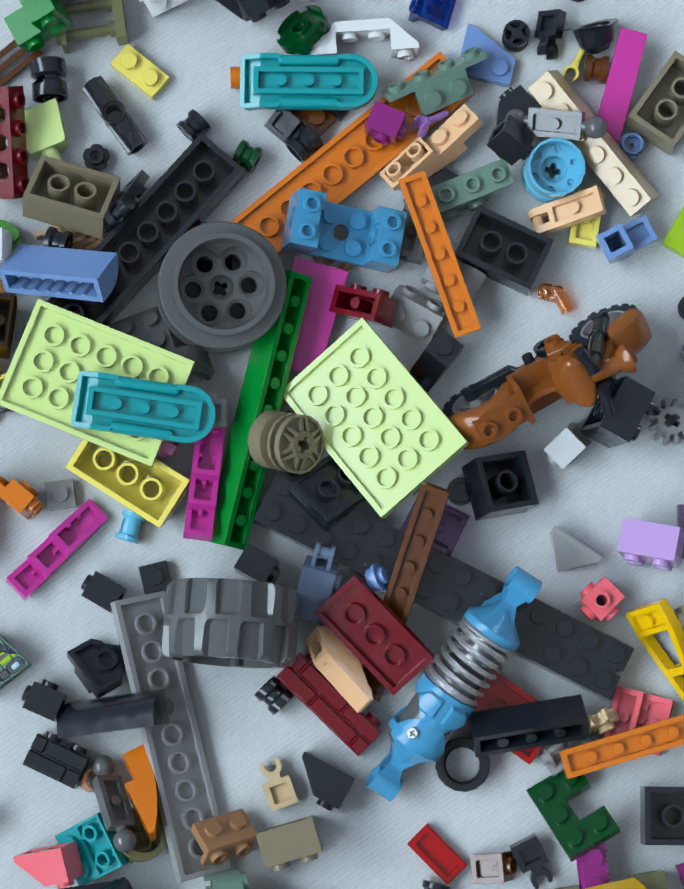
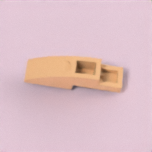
[379,104,483,191]

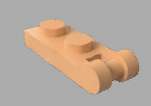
[528,185,607,237]

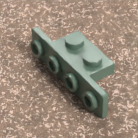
[382,47,489,116]
[403,159,515,224]

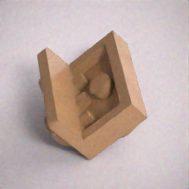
[191,808,257,867]

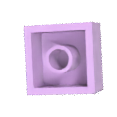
[617,518,684,571]

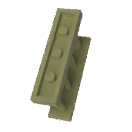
[56,0,129,54]

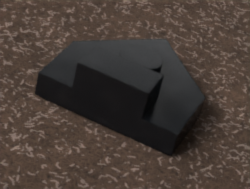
[67,639,126,699]

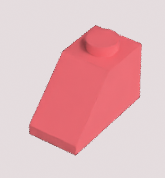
[13,841,84,889]

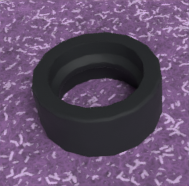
[435,737,490,792]

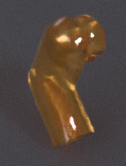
[536,283,575,315]

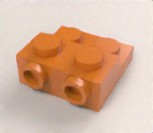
[0,476,44,520]

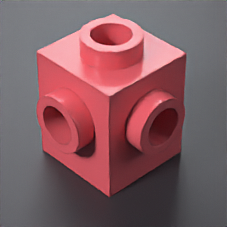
[578,577,625,622]

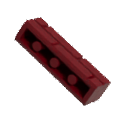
[276,653,382,756]

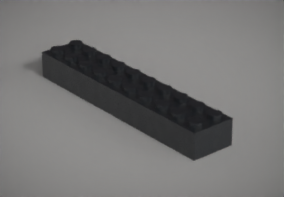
[14,133,244,343]

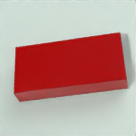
[407,824,467,885]

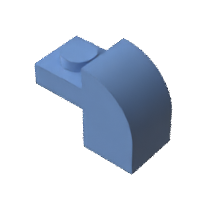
[596,215,658,264]

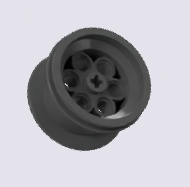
[156,221,287,354]

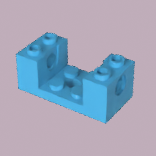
[281,188,407,273]

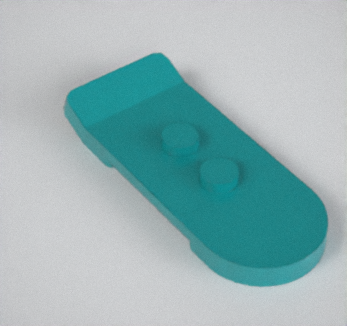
[240,53,378,111]
[71,371,216,444]

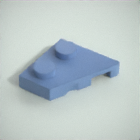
[460,23,516,88]

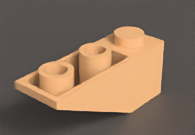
[306,626,373,713]

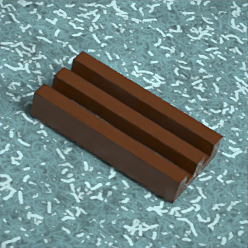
[0,39,43,87]

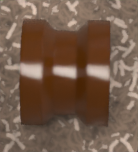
[583,54,609,84]

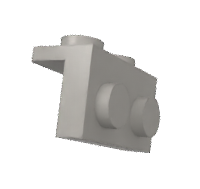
[391,284,446,345]

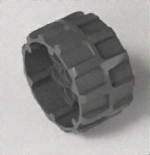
[161,578,299,668]

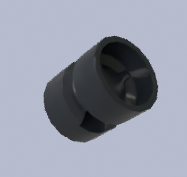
[30,56,68,103]

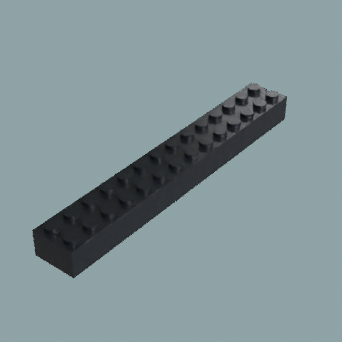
[253,470,634,701]

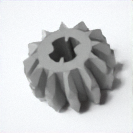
[646,399,684,446]

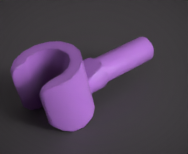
[412,110,449,137]

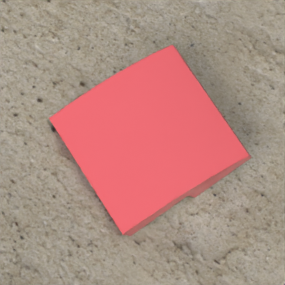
[604,686,675,756]

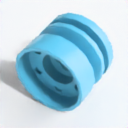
[521,138,585,203]

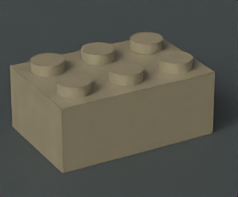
[624,51,684,155]
[23,155,121,239]
[255,815,323,872]

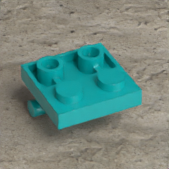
[55,812,129,886]

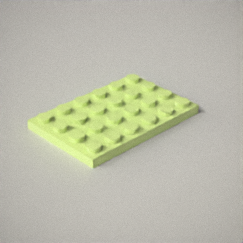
[0,299,195,467]
[283,318,470,519]

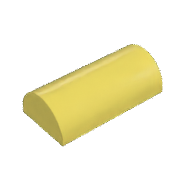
[65,439,190,528]

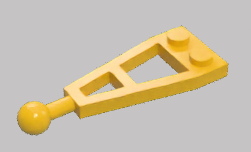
[625,598,684,701]

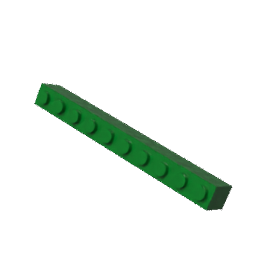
[208,270,313,550]

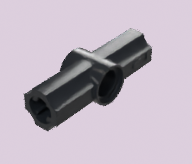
[82,75,148,156]

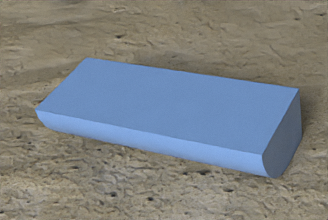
[0,244,119,302]

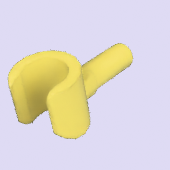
[562,48,586,83]

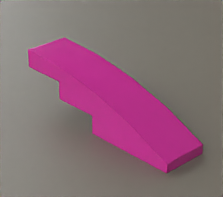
[597,28,648,144]
[183,428,225,542]
[5,498,109,601]

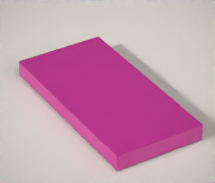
[290,256,349,373]

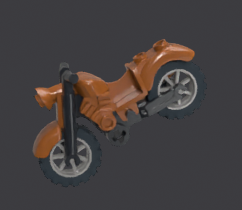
[442,303,652,450]

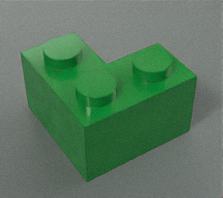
[4,0,74,53]

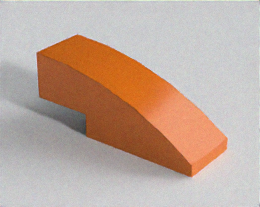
[123,744,159,842]

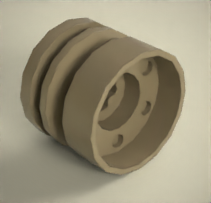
[248,410,324,474]

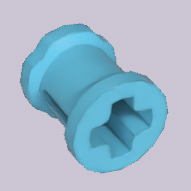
[115,510,146,544]

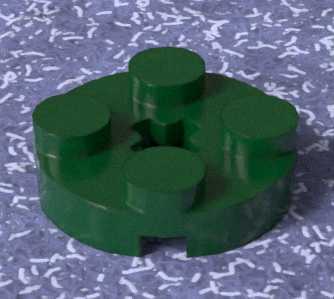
[277,5,331,55]

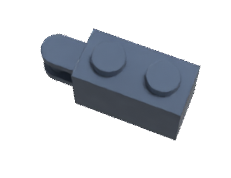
[297,542,342,625]

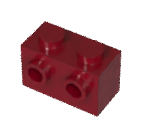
[329,283,399,328]

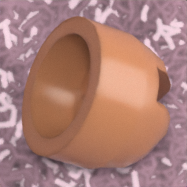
[80,768,96,792]

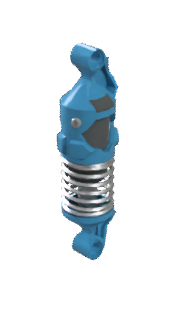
[365,566,542,801]

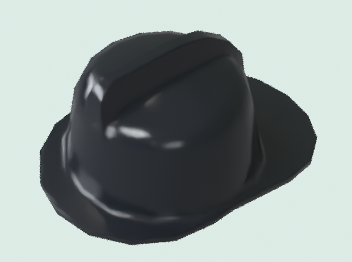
[559,18,618,54]

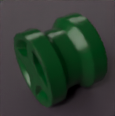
[232,140,263,174]

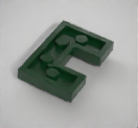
[526,770,621,862]

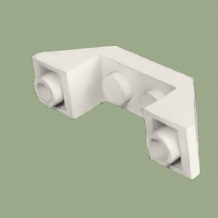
[309,18,419,61]

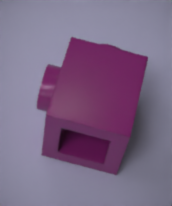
[364,101,409,146]

